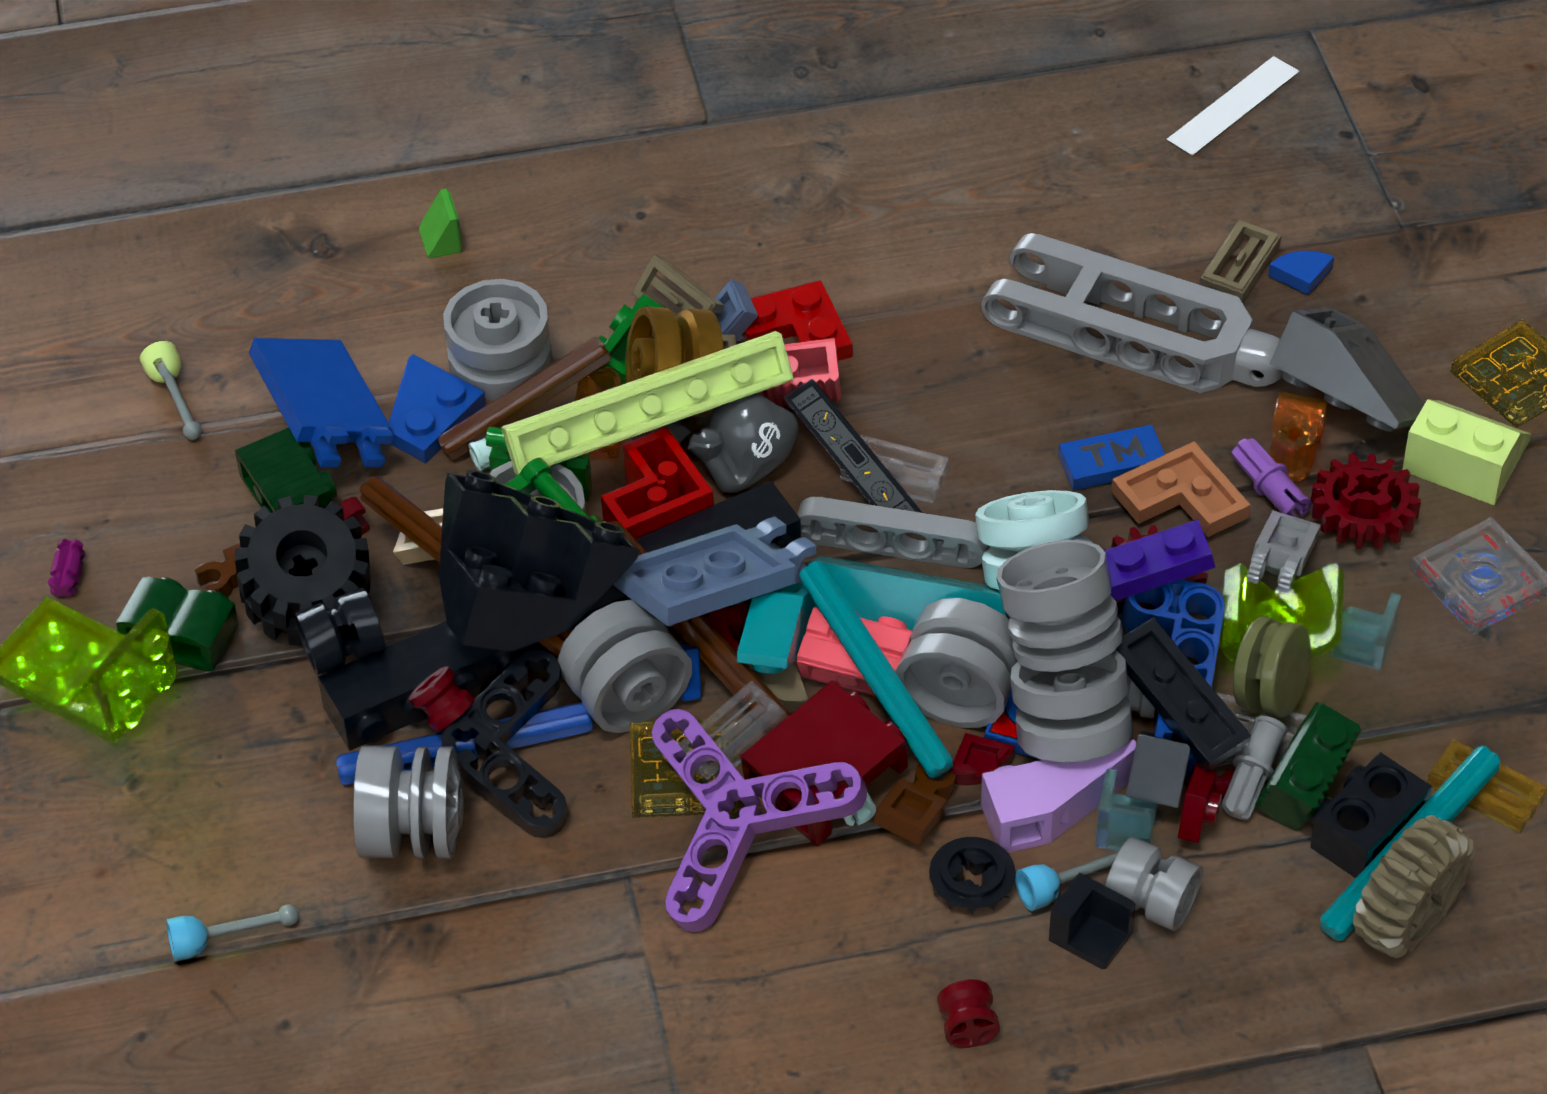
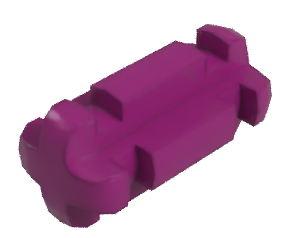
[48,539,86,597]

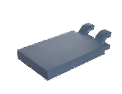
[613,516,817,626]

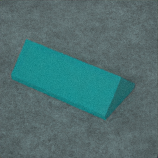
[808,556,1010,630]

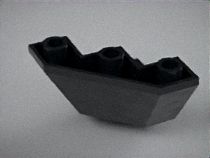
[439,470,640,652]

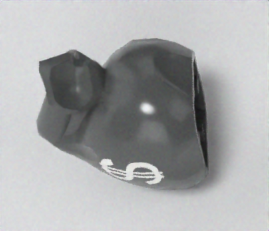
[687,393,799,493]

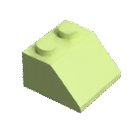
[1402,399,1531,505]

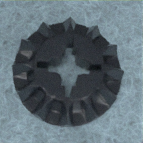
[929,837,1016,915]

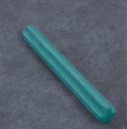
[799,561,953,778]
[1320,746,1501,941]

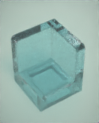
[1331,592,1402,670]
[1095,769,1157,851]

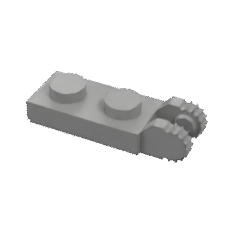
[1246,510,1321,594]

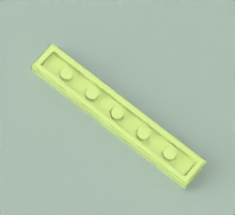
[501,331,794,475]

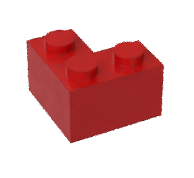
[601,427,714,539]

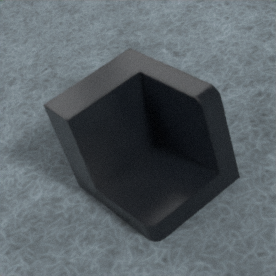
[1126,731,1191,808]
[1049,872,1136,969]

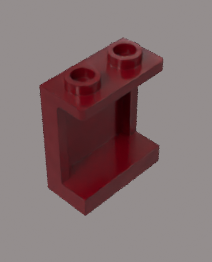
[740,680,908,846]

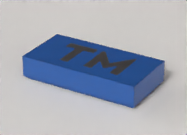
[1058,424,1165,491]

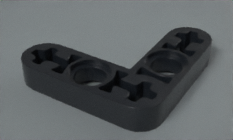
[441,649,567,838]

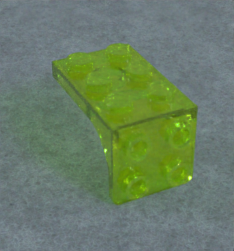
[0,596,178,743]

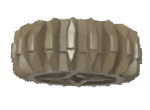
[1353,815,1475,959]

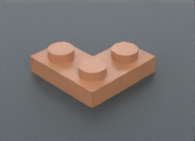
[1111,441,1251,537]

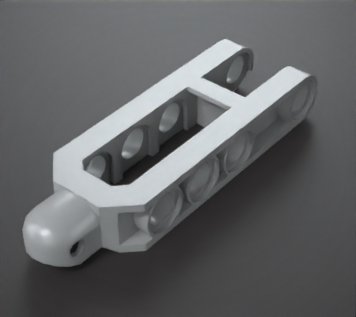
[981,233,1284,393]

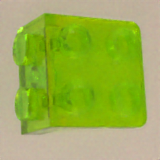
[1219,563,1344,662]

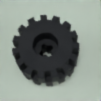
[235,495,371,646]

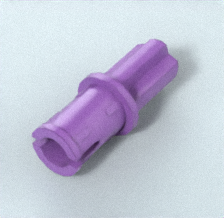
[1232,438,1312,518]

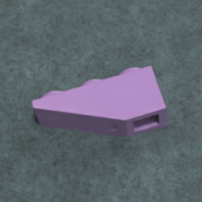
[981,739,1136,853]

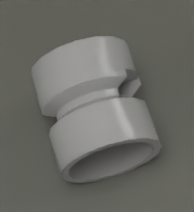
[1105,836,1204,932]

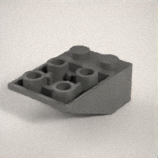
[1270,306,1424,432]

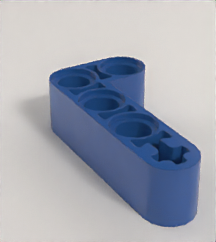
[1121,579,1225,782]

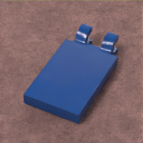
[249,338,394,467]

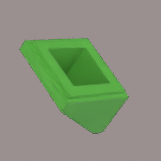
[419,188,462,258]

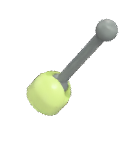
[140,341,202,440]

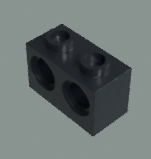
[1310,752,1432,878]

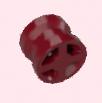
[408,666,475,732]
[937,979,1000,1048]

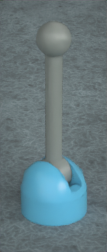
[1015,845,1123,911]
[166,904,299,962]

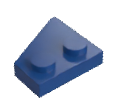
[389,354,486,464]

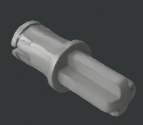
[1221,715,1287,820]

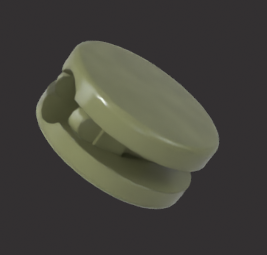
[1233,616,1311,719]

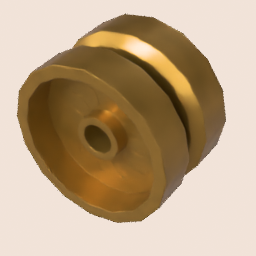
[625,307,723,417]

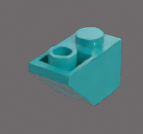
[737,583,817,673]

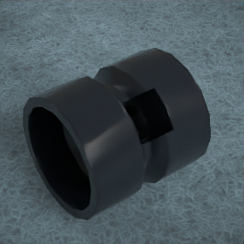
[293,587,386,675]

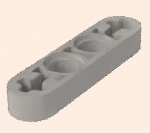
[797,497,988,568]

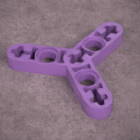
[652,709,867,932]

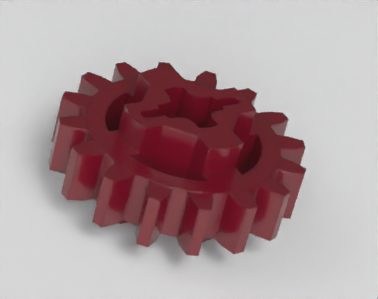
[1311,453,1421,549]

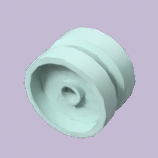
[975,490,1092,590]

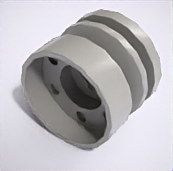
[996,540,1123,672]
[354,746,464,859]

